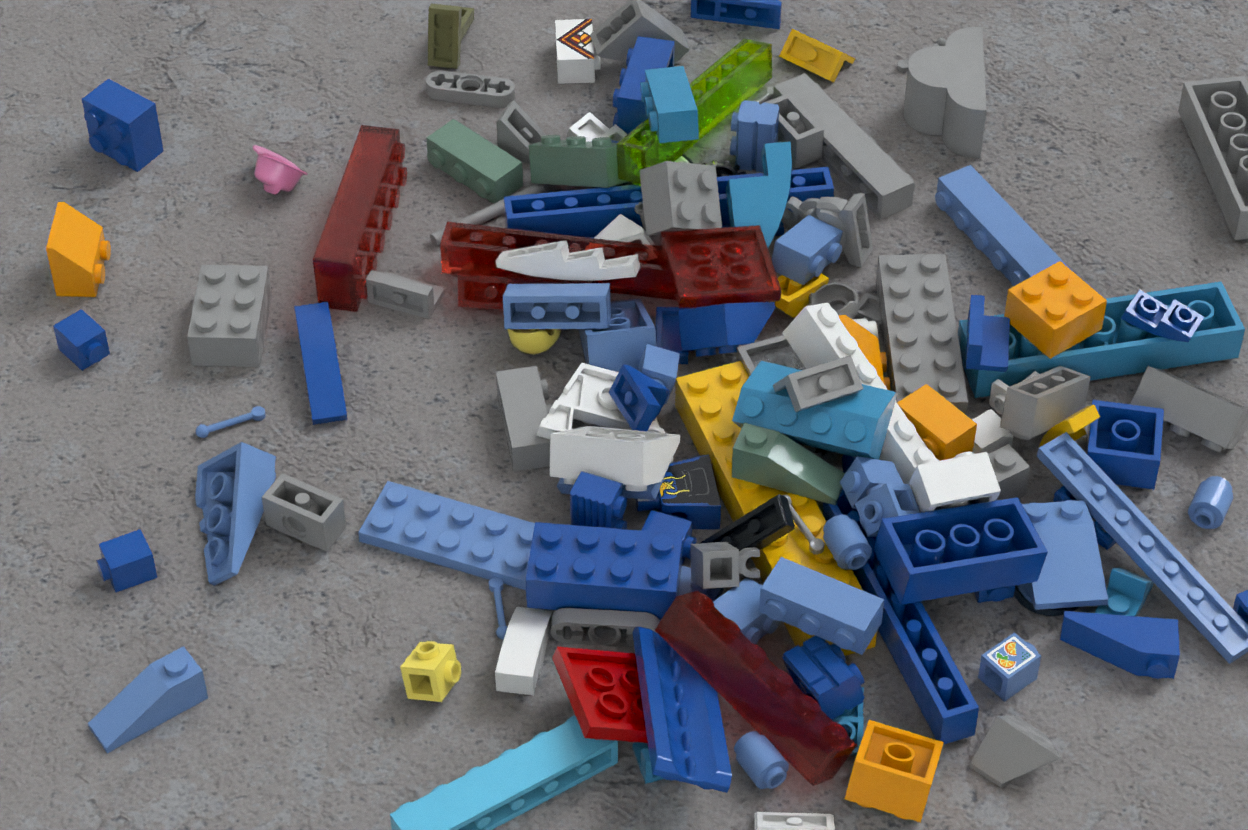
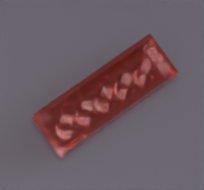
[313,125,407,312]

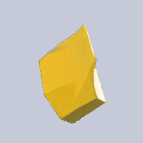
[754,273,829,318]

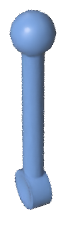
[195,406,266,438]
[489,577,508,640]

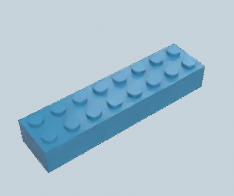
[958,281,1245,398]

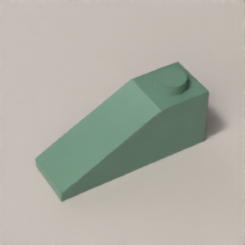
[732,423,845,505]

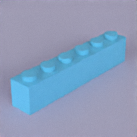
[390,715,618,830]

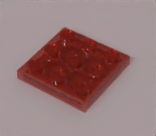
[660,225,781,308]

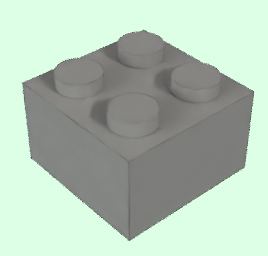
[640,161,722,239]

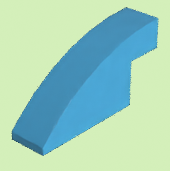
[725,141,792,284]

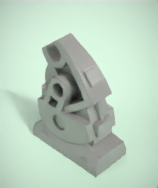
[781,193,873,267]

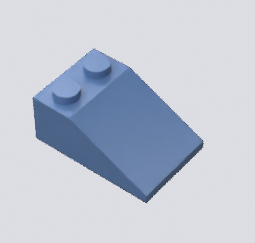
[578,298,657,372]
[1022,500,1108,610]

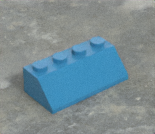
[732,361,898,460]

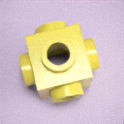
[400,641,461,702]

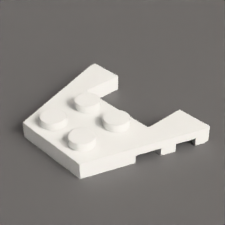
[536,363,673,464]

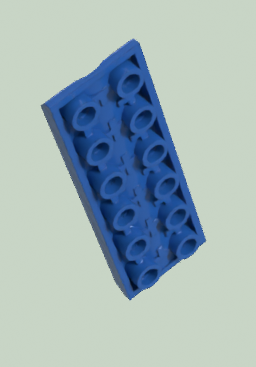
[632,626,732,793]

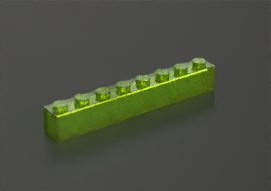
[616,38,772,186]

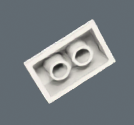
[550,426,680,492]

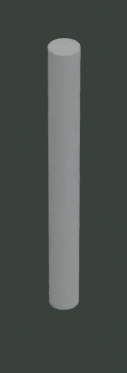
[430,184,545,246]

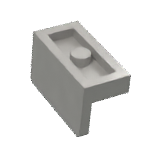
[366,270,444,319]
[773,355,863,413]

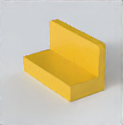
[779,29,855,83]

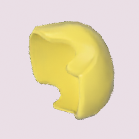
[507,329,561,355]

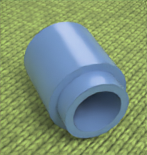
[1188,476,1233,529]
[823,515,872,570]
[734,731,789,789]

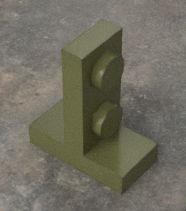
[428,3,474,69]

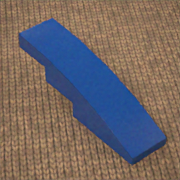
[294,302,347,425]

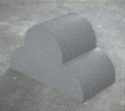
[903,27,987,158]

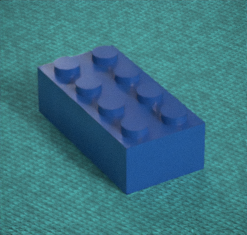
[873,497,1048,605]
[526,522,683,620]

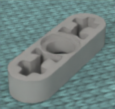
[426,70,515,108]
[550,608,660,647]

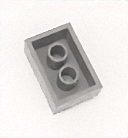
[187,265,272,367]

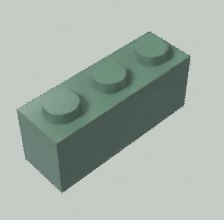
[426,119,523,204]
[528,135,628,188]

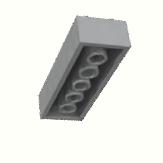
[1178,76,1248,240]
[876,254,968,415]

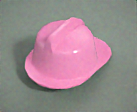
[253,145,307,195]

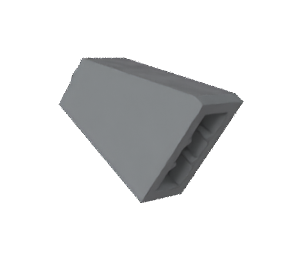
[590,0,690,63]

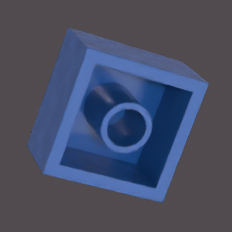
[82,79,164,172]
[1085,400,1164,490]

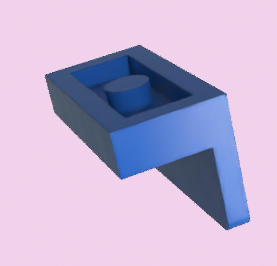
[965,295,1010,372]

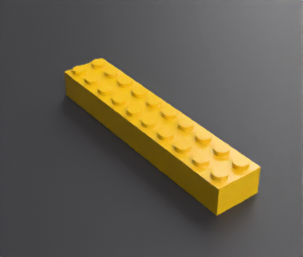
[675,361,877,656]

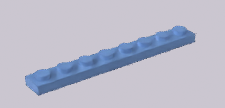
[1037,432,1248,664]

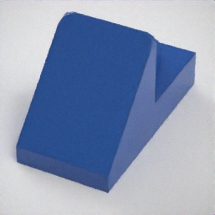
[609,364,670,431]

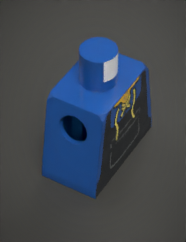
[635,454,721,530]

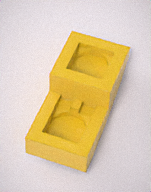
[1039,405,1100,447]

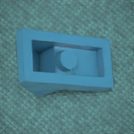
[1095,567,1154,616]

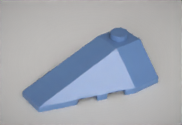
[195,442,276,585]

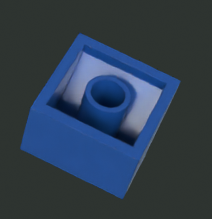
[678,302,775,357]

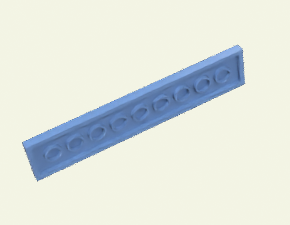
[358,481,724,641]

